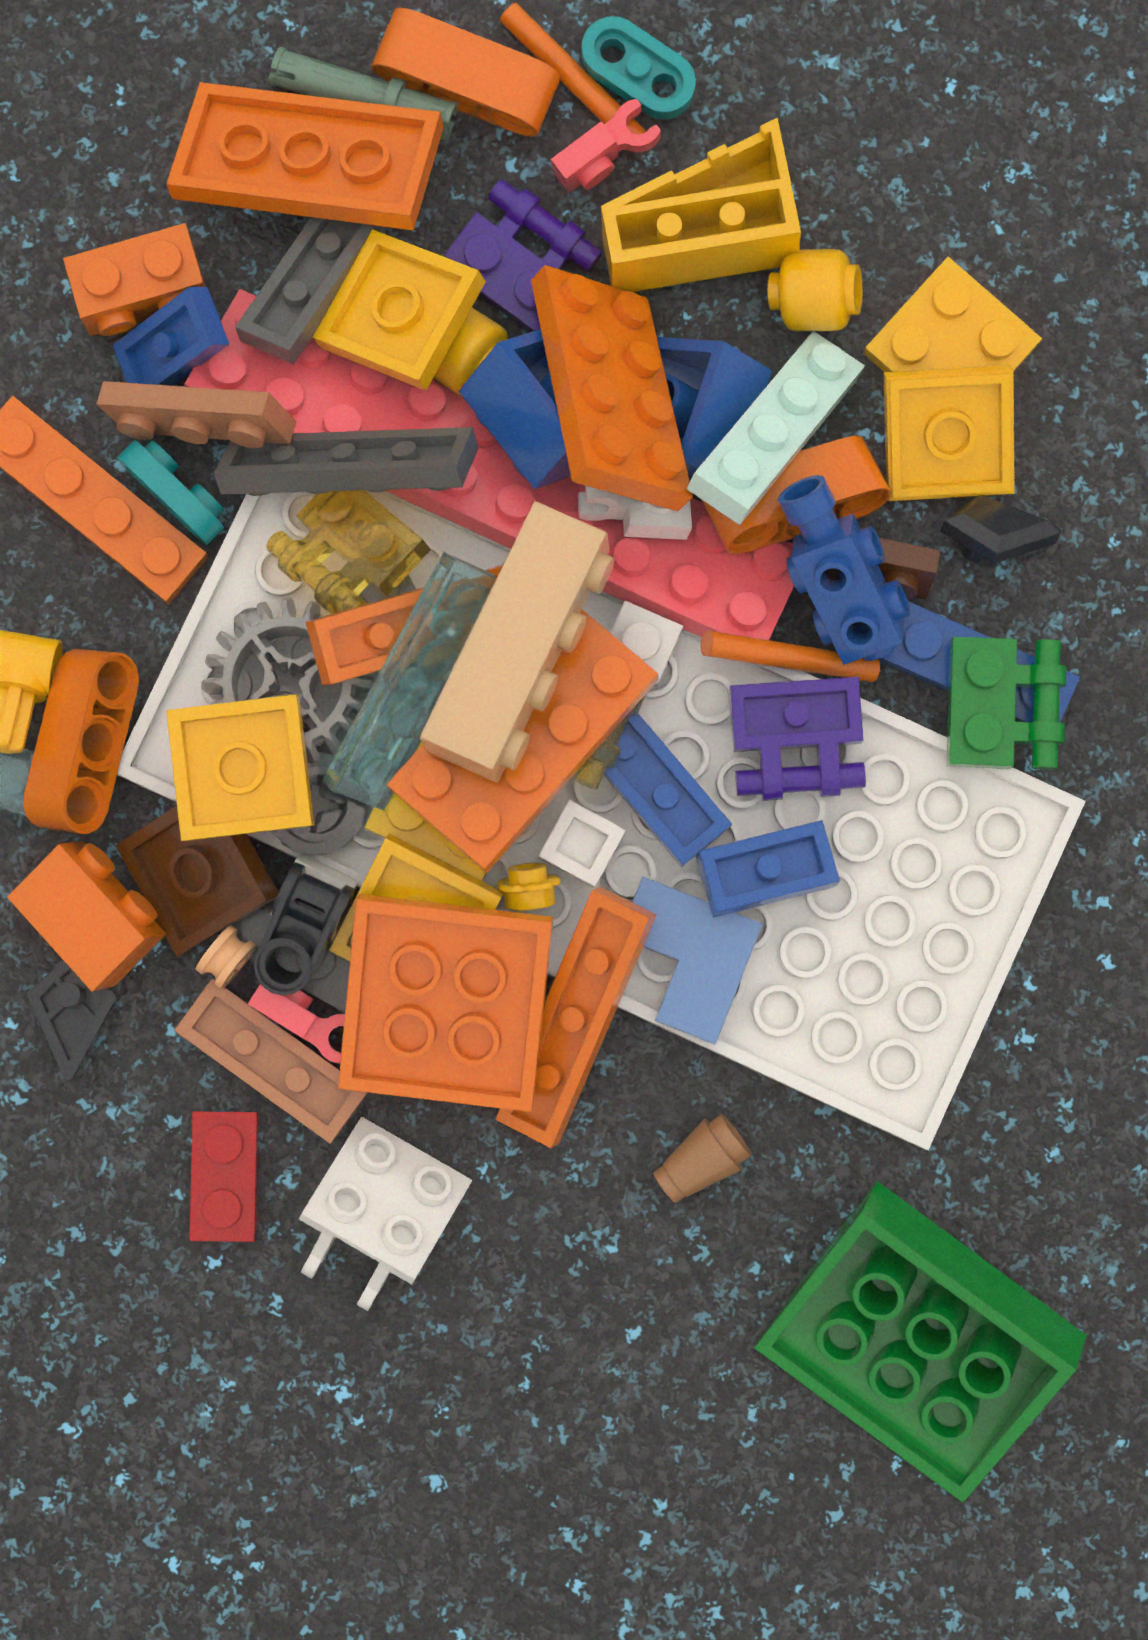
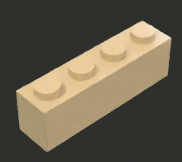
[420,501,615,783]

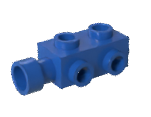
[778,475,910,665]

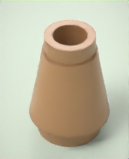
[653,1114,752,1203]

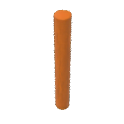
[499,3,647,134]
[701,630,880,682]

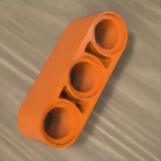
[370,8,561,137]
[701,436,891,555]
[23,649,139,834]

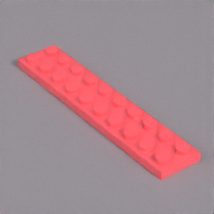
[184,289,794,640]

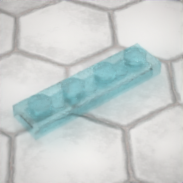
[322,552,497,810]

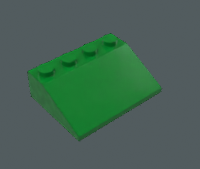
[754,1181,1087,1503]

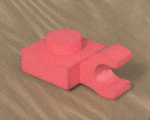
[551,99,661,194]
[248,984,345,1063]

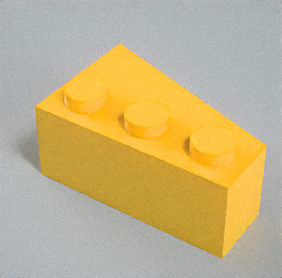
[601,118,801,292]

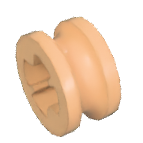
[195,924,257,990]

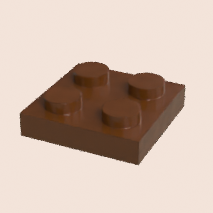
[116,805,279,957]

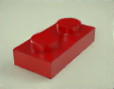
[190,1111,259,1242]

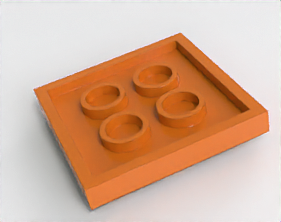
[338,894,553,1112]

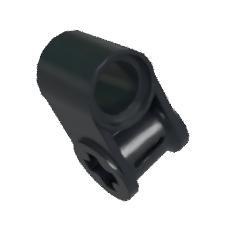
[253,862,355,995]

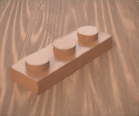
[96,381,297,448]
[174,978,369,1144]

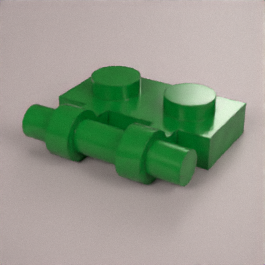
[946,636,1067,770]

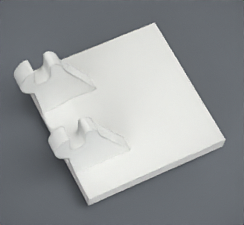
[299,1116,472,1311]

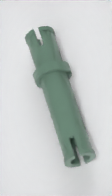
[268,47,459,141]

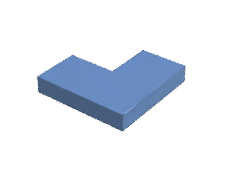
[632,876,762,1045]

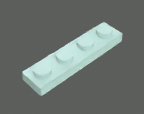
[686,331,865,525]

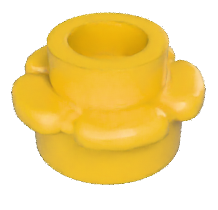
[497,862,561,910]

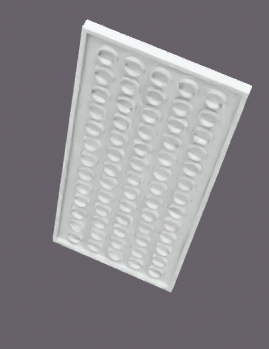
[117,490,1085,1150]

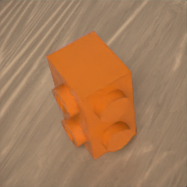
[63,223,206,337]
[7,841,166,992]

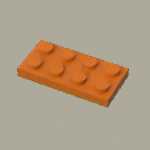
[166,82,444,230]
[531,265,693,511]
[386,610,659,874]

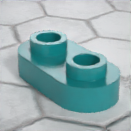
[581,16,696,120]
[116,440,224,546]

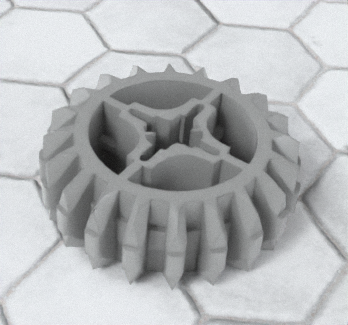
[201,598,377,765]

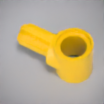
[0,630,63,755]

